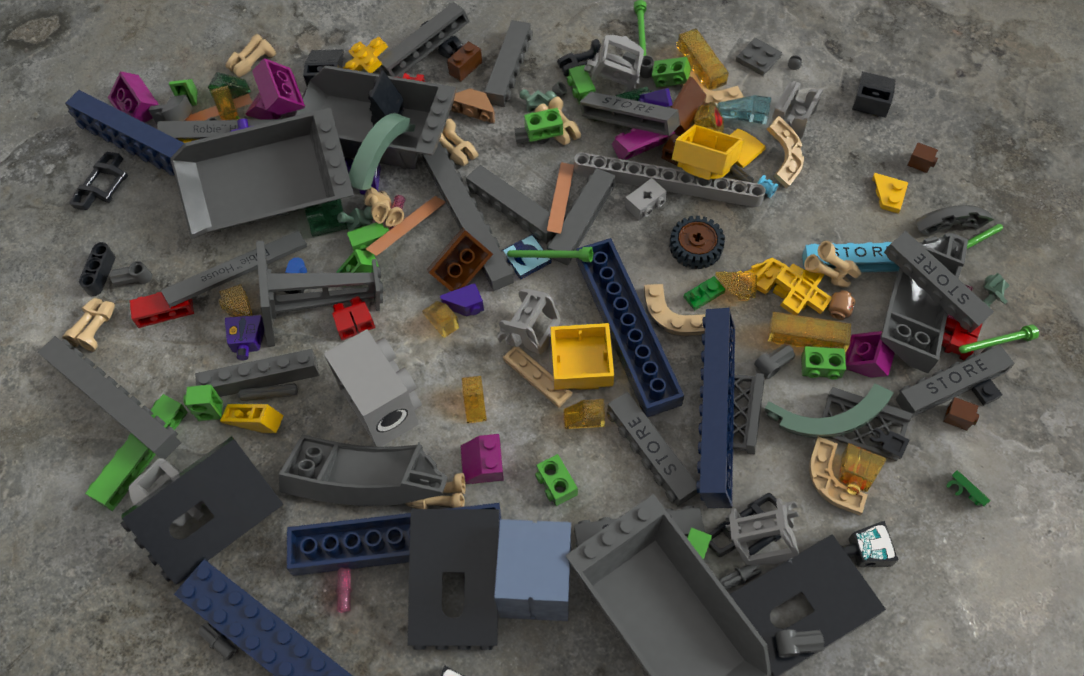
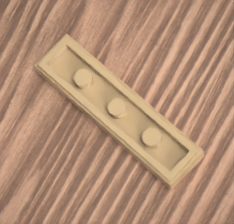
[503,346,572,408]

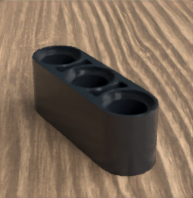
[79,242,115,296]

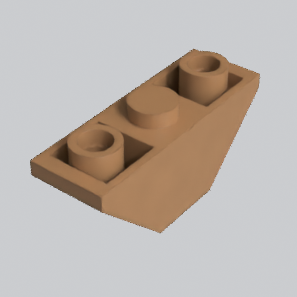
[451,89,495,123]

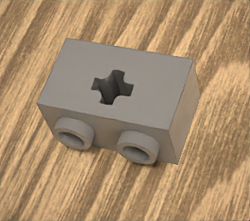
[625,178,667,221]

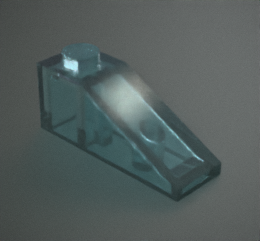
[717,95,771,124]

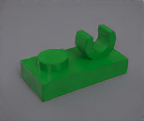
[683,276,725,311]
[947,470,991,507]

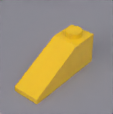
[220,404,284,433]

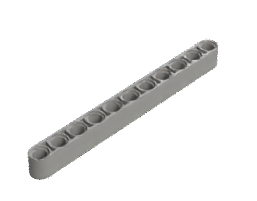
[574,152,765,207]

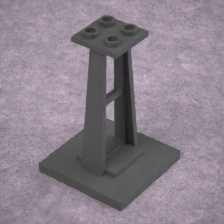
[256,241,383,347]

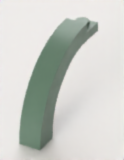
[349,113,416,190]
[765,383,894,438]

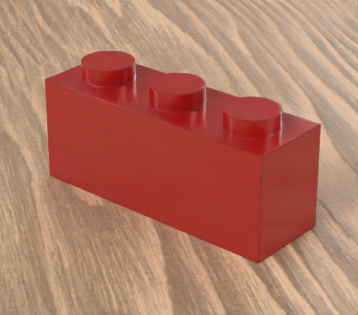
[129,292,194,328]

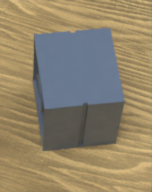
[494,519,571,621]

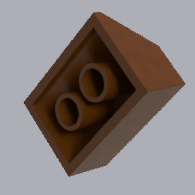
[671,76,707,136]
[427,227,493,291]

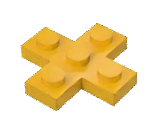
[343,36,388,73]
[774,264,832,317]

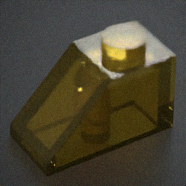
[211,86,240,120]
[715,272,758,301]
[219,284,253,317]
[422,301,459,338]
[462,376,487,424]
[564,399,605,429]

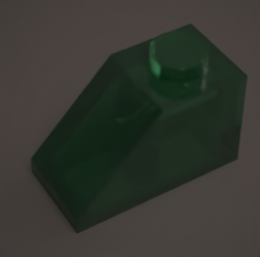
[208,72,251,101]

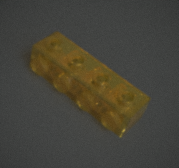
[677,28,729,90]
[768,312,851,353]

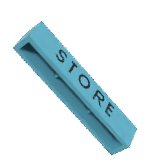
[802,242,900,272]

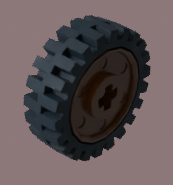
[669,215,725,269]

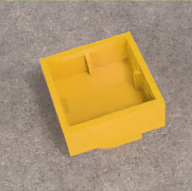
[672,125,744,180]
[550,323,614,390]

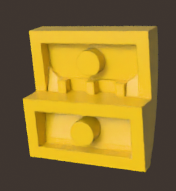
[730,128,766,168]

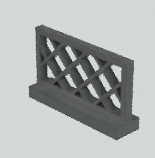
[733,373,764,454]
[822,387,913,461]

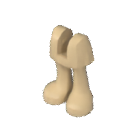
[226,34,276,77]
[534,97,581,145]
[439,119,478,167]
[364,187,404,227]
[804,241,861,288]
[62,297,115,352]
[405,473,466,509]

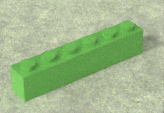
[85,394,188,511]

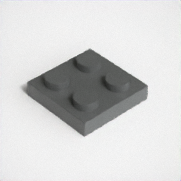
[736,38,782,76]

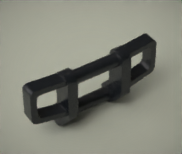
[69,152,128,210]
[709,493,781,557]

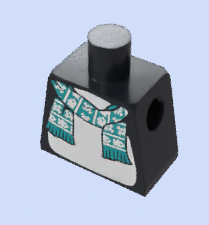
[841,521,898,567]

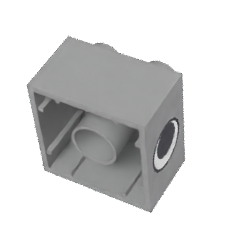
[324,329,422,447]

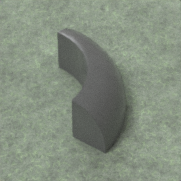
[916,205,994,237]

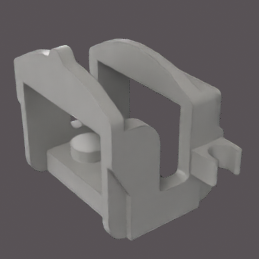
[584,35,644,93]
[769,81,823,139]
[497,288,561,355]
[129,458,204,527]
[724,498,799,565]

